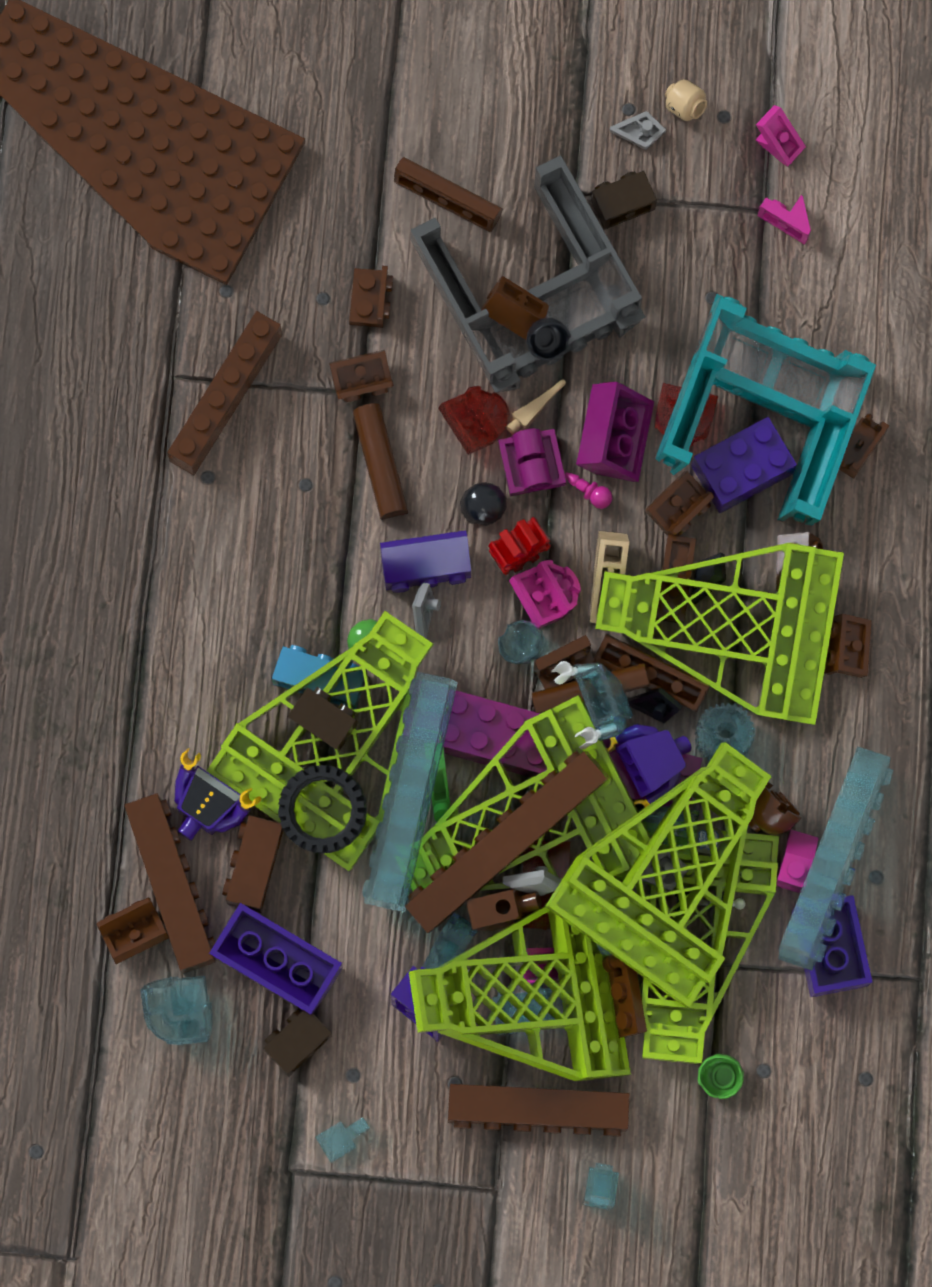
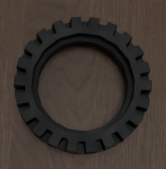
[278,765,367,853]

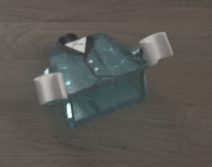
[551,661,633,749]

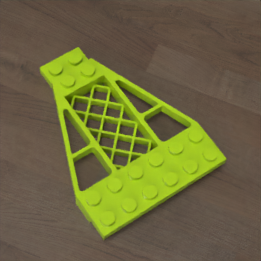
[595,543,844,725]
[206,611,434,872]
[394,695,659,891]
[545,742,772,1008]
[614,823,779,1064]
[409,906,631,1081]

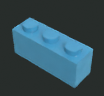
[272,645,365,710]

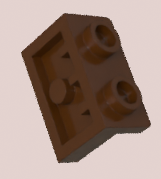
[349,265,393,328]
[824,614,872,678]
[533,635,597,689]

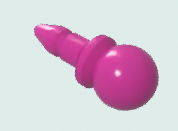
[565,472,613,509]

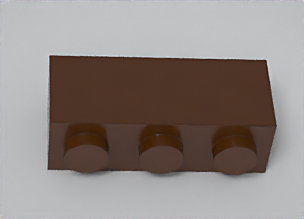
[222,815,284,913]

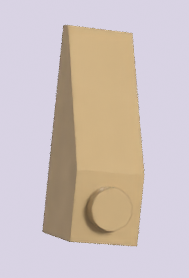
[590,531,629,623]

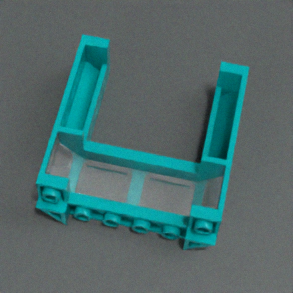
[655,294,876,526]

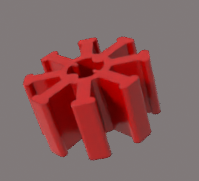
[488,517,551,575]

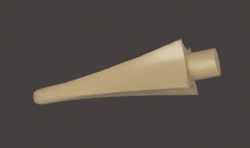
[506,379,566,435]

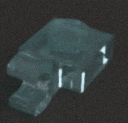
[315,1118,370,1163]

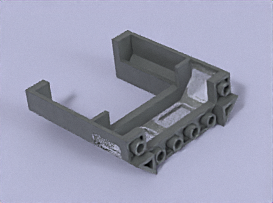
[410,155,646,393]

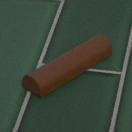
[394,157,503,232]
[353,403,408,520]
[593,634,710,712]
[532,663,650,714]

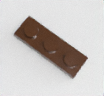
[656,534,696,624]

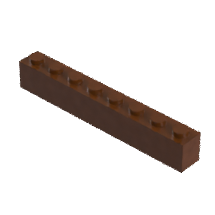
[405,750,610,933]

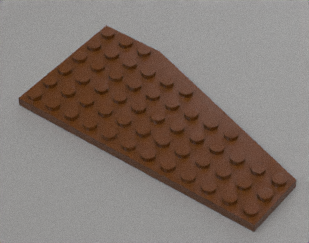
[0,0,306,285]

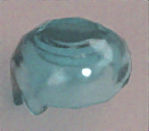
[498,620,545,664]

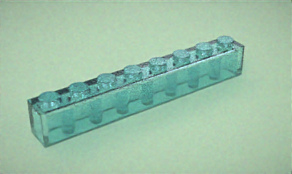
[362,672,458,913]
[778,746,894,971]

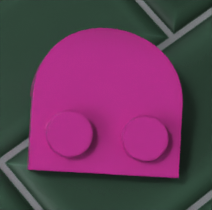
[509,560,581,630]

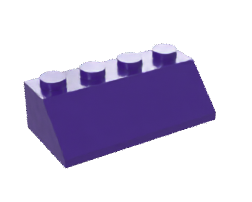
[209,903,343,1015]

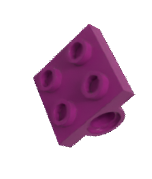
[498,428,566,497]

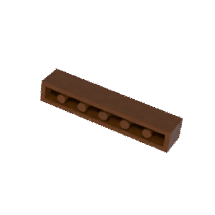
[167,311,282,476]
[124,793,216,974]
[448,1084,630,1137]

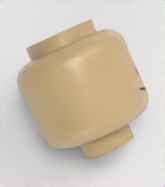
[665,79,707,121]

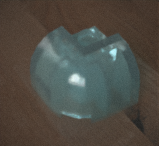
[140,976,213,1045]

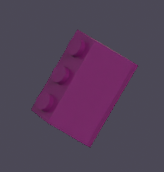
[576,382,655,482]

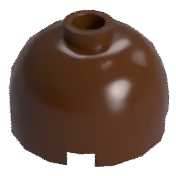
[748,781,802,835]

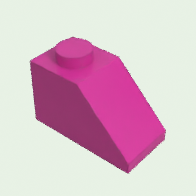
[776,829,819,894]

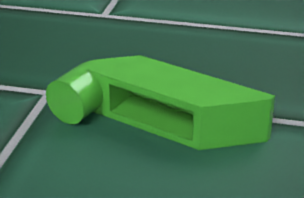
[425,742,450,822]

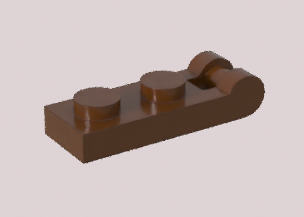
[602,954,647,1038]

